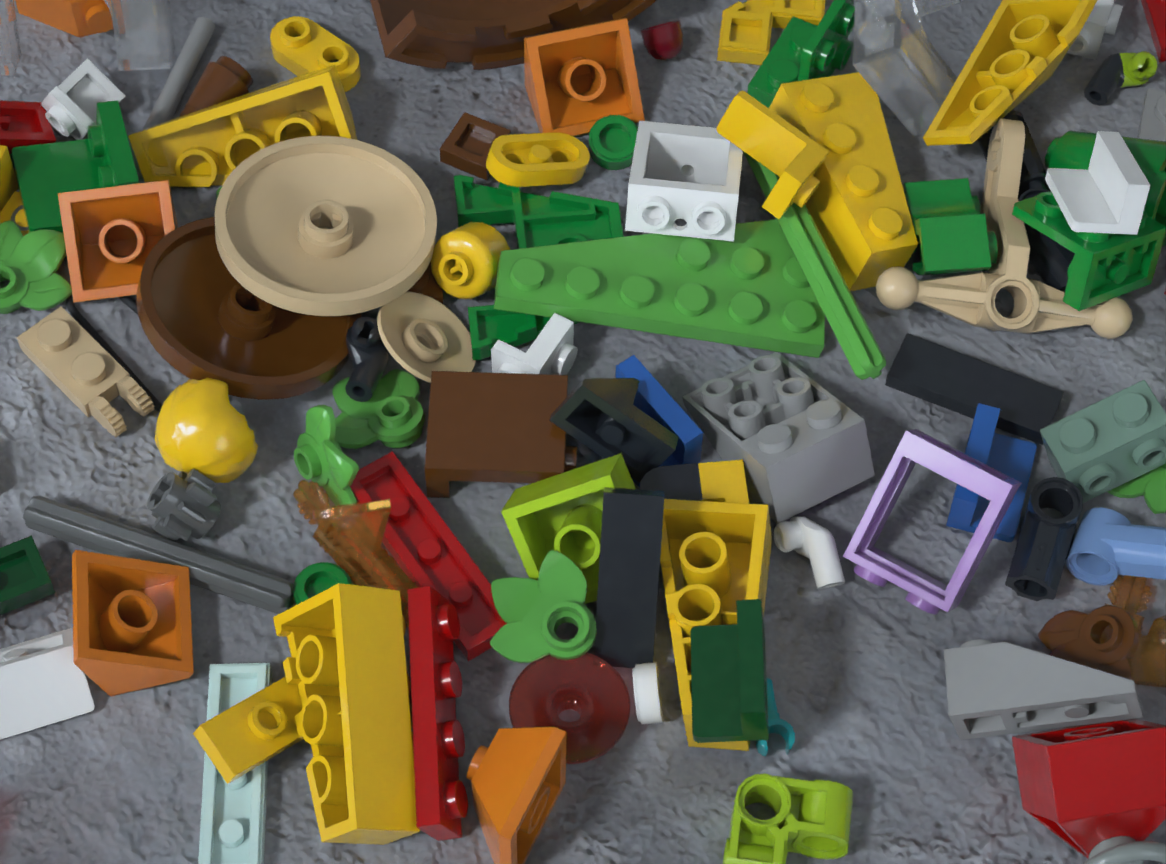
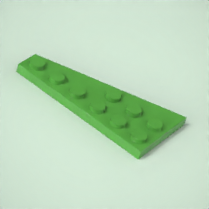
[494,219,825,358]

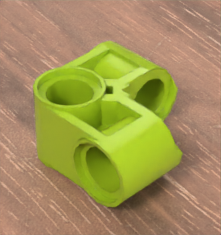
[723,774,853,864]

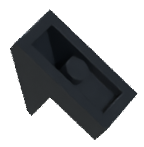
[549,378,679,483]

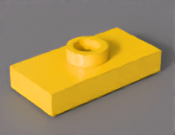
[193,676,303,784]

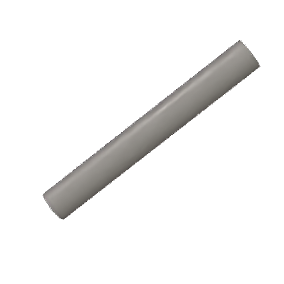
[143,17,216,130]

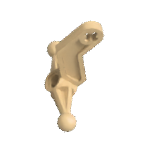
[876,118,1133,339]

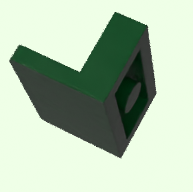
[691,599,769,743]

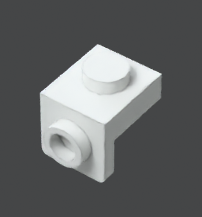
[1067,0,1123,60]
[41,58,125,140]
[491,313,578,375]

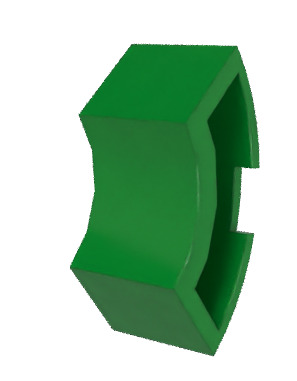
[903,178,998,276]

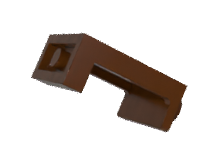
[424,371,577,498]

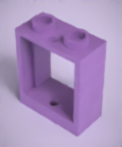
[843,429,1021,615]

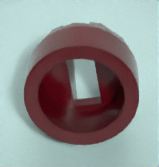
[640,20,684,60]

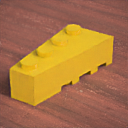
[769,70,918,291]
[660,499,772,751]
[273,583,420,845]

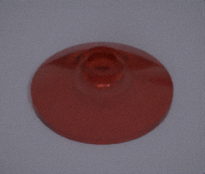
[509,653,630,764]

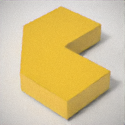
[717,0,826,65]

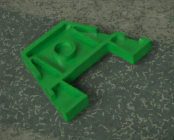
[454,175,623,360]

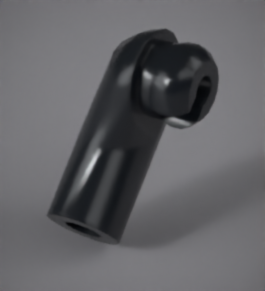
[345,316,389,402]

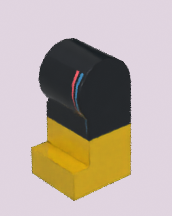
[640,459,749,504]

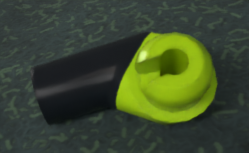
[1084,51,1158,106]

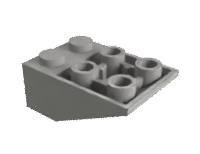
[682,352,875,524]

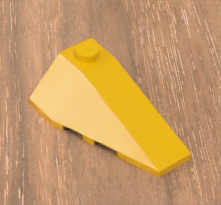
[923,0,1098,146]
[128,65,358,187]

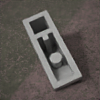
[944,639,1143,740]

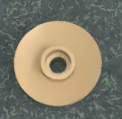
[377,292,476,383]

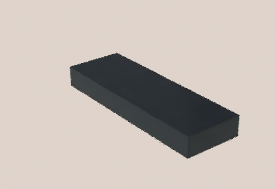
[885,333,1064,445]
[593,487,665,668]

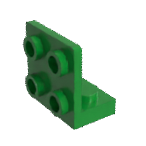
[747,0,859,107]
[12,100,139,232]
[1012,191,1166,311]

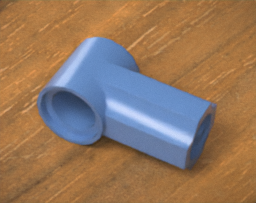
[1066,508,1166,586]

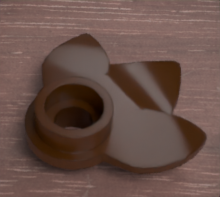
[1038,605,1139,681]

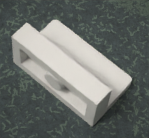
[1045,131,1150,235]
[0,627,95,740]

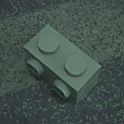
[1040,379,1166,503]

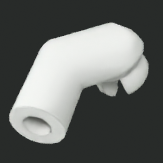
[774,517,845,589]

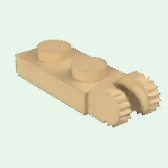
[17,306,155,437]

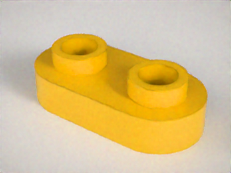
[270,16,361,92]
[486,132,590,187]

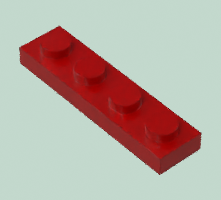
[350,451,506,661]
[408,586,468,841]

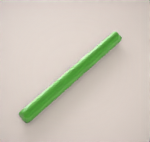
[743,151,886,380]

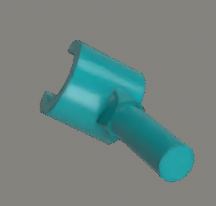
[756,678,795,757]

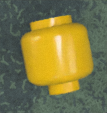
[431,222,510,299]

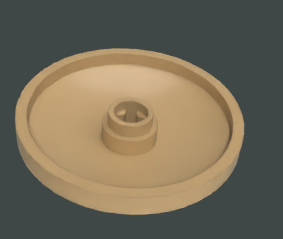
[215,136,437,316]

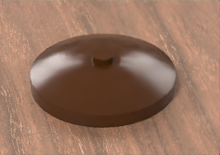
[136,217,361,400]

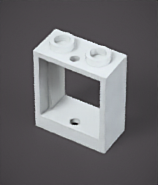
[625,120,743,241]

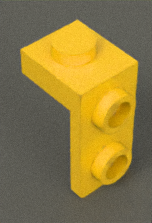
[716,91,829,219]

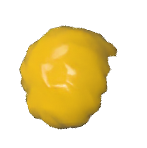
[155,378,258,483]

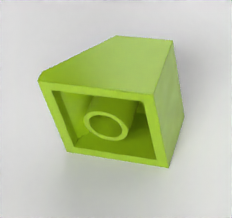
[501,453,636,604]

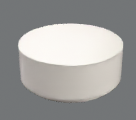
[632,662,663,725]

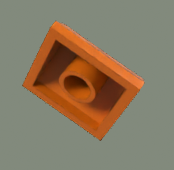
[524,18,645,136]
[58,180,178,303]
[72,550,194,697]

